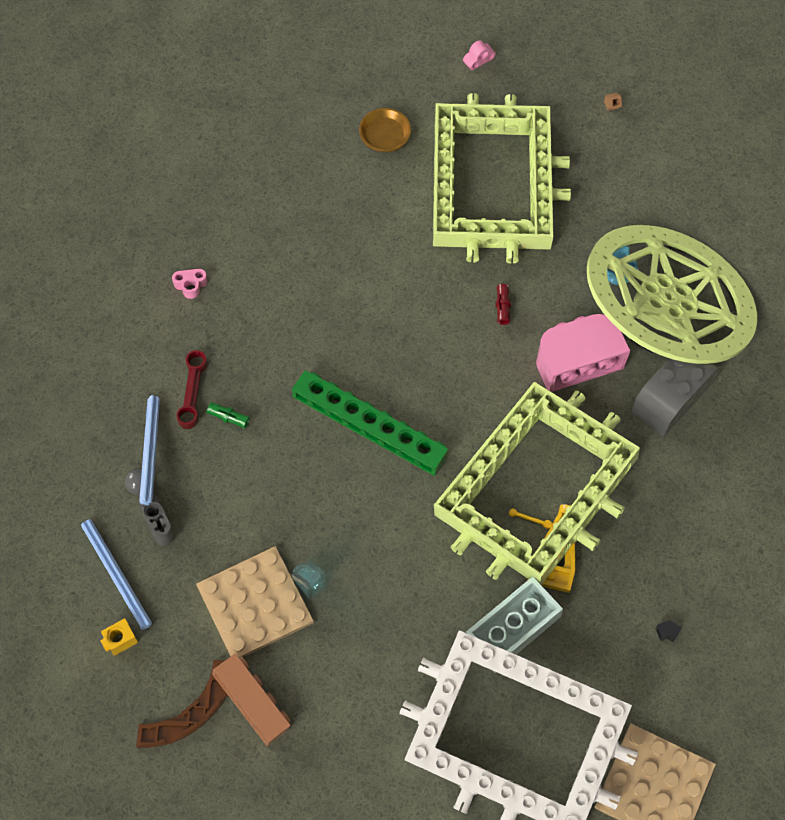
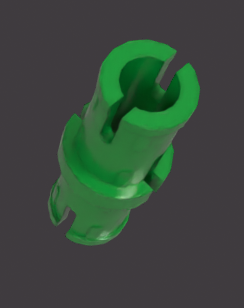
[207,401,250,429]

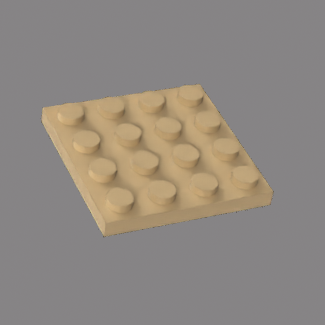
[196,546,314,658]
[594,723,716,820]

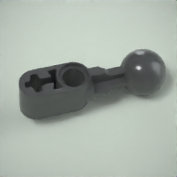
[124,468,174,546]

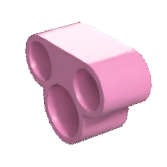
[463,40,496,70]
[172,269,207,299]

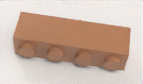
[212,654,291,747]

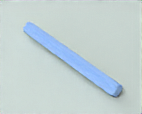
[139,395,160,505]
[81,519,152,630]

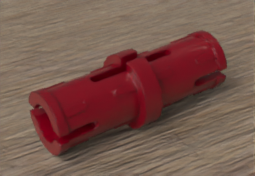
[495,284,511,325]

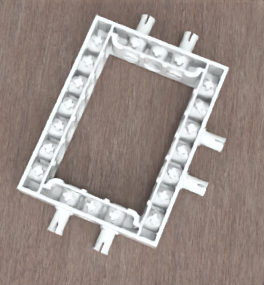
[400,630,638,820]

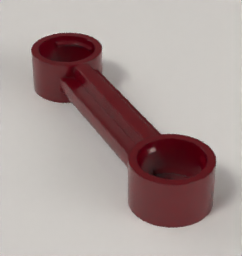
[176,350,207,429]

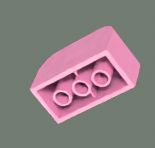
[536,314,630,392]

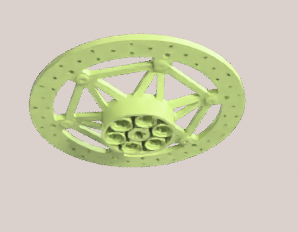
[587,225,757,364]

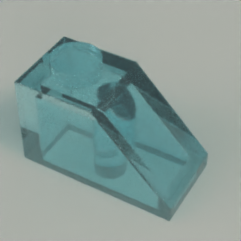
[292,561,326,600]

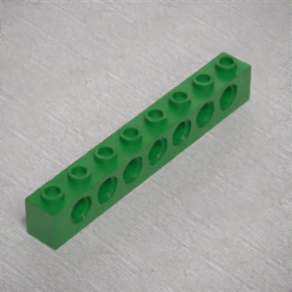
[292,370,448,476]

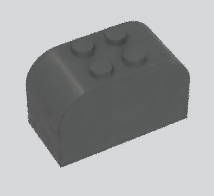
[631,358,720,437]

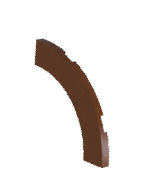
[136,660,227,748]

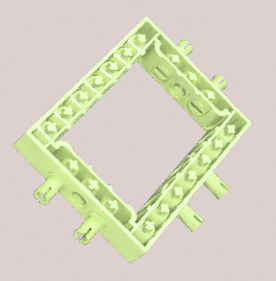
[433,93,571,264]
[434,382,640,585]

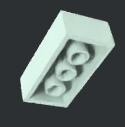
[466,577,563,673]

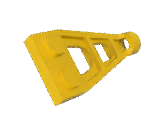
[527,505,575,593]

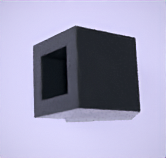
[655,620,682,642]

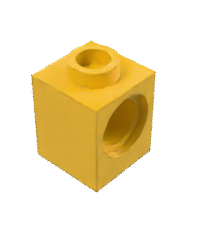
[100,618,138,656]

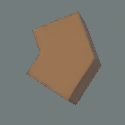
[604,93,622,111]

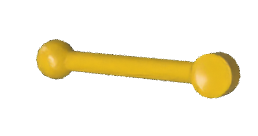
[509,508,552,529]

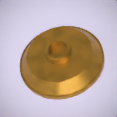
[359,108,411,153]

